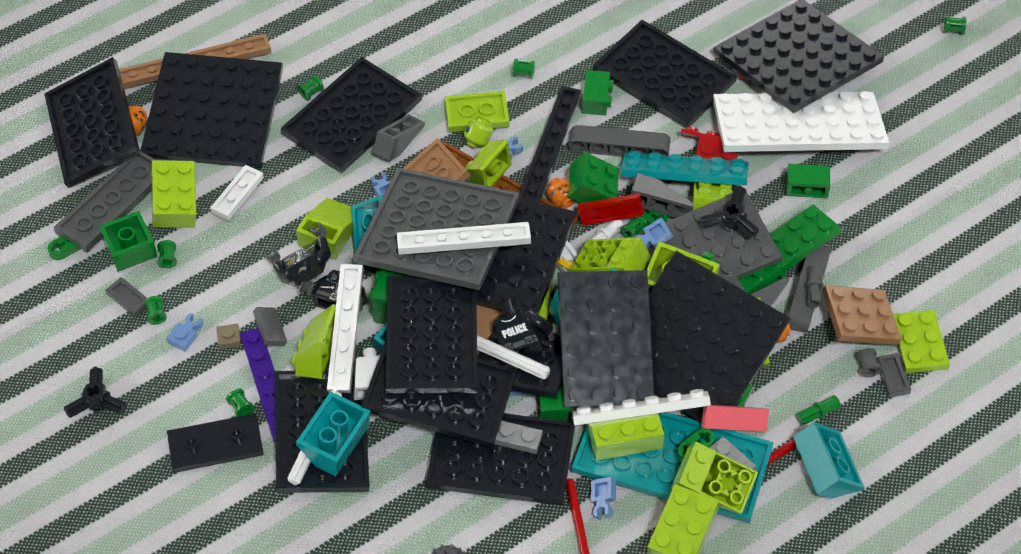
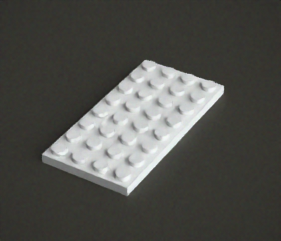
[713,91,889,152]

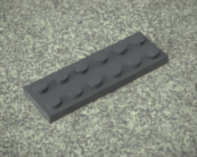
[54,151,156,251]

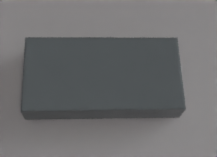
[105,277,147,318]
[253,307,288,346]
[876,353,911,398]

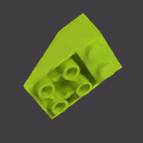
[693,182,736,210]
[296,198,353,259]
[570,238,651,272]
[671,442,758,514]

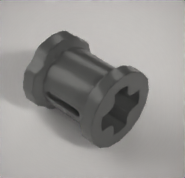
[857,348,882,377]

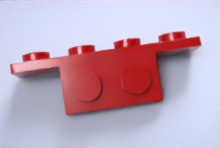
[680,126,761,160]

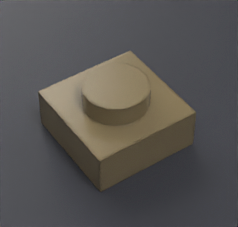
[216,323,241,349]

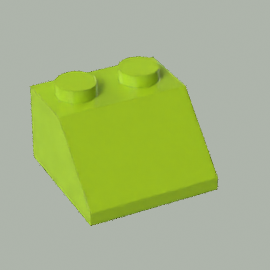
[465,140,512,187]

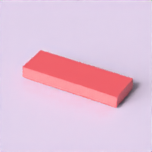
[701,405,769,432]

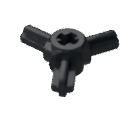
[701,186,759,238]
[64,366,126,418]

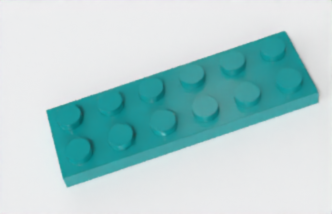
[621,151,749,186]

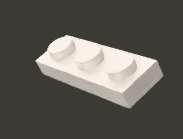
[210,165,264,221]

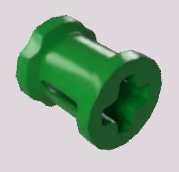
[944,15,967,34]
[513,58,535,78]
[297,75,324,100]
[620,216,648,238]
[157,240,177,268]
[144,296,167,325]
[226,388,254,417]

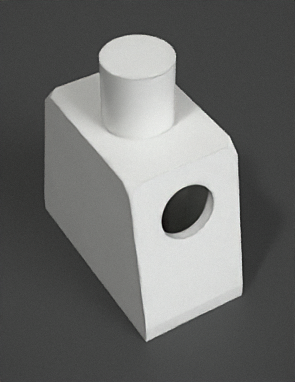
[353,347,380,400]

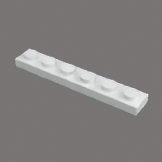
[397,222,531,255]
[327,264,364,393]
[573,389,711,425]

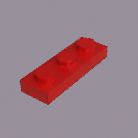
[577,193,645,226]

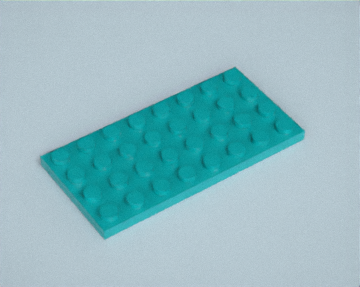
[572,407,774,524]

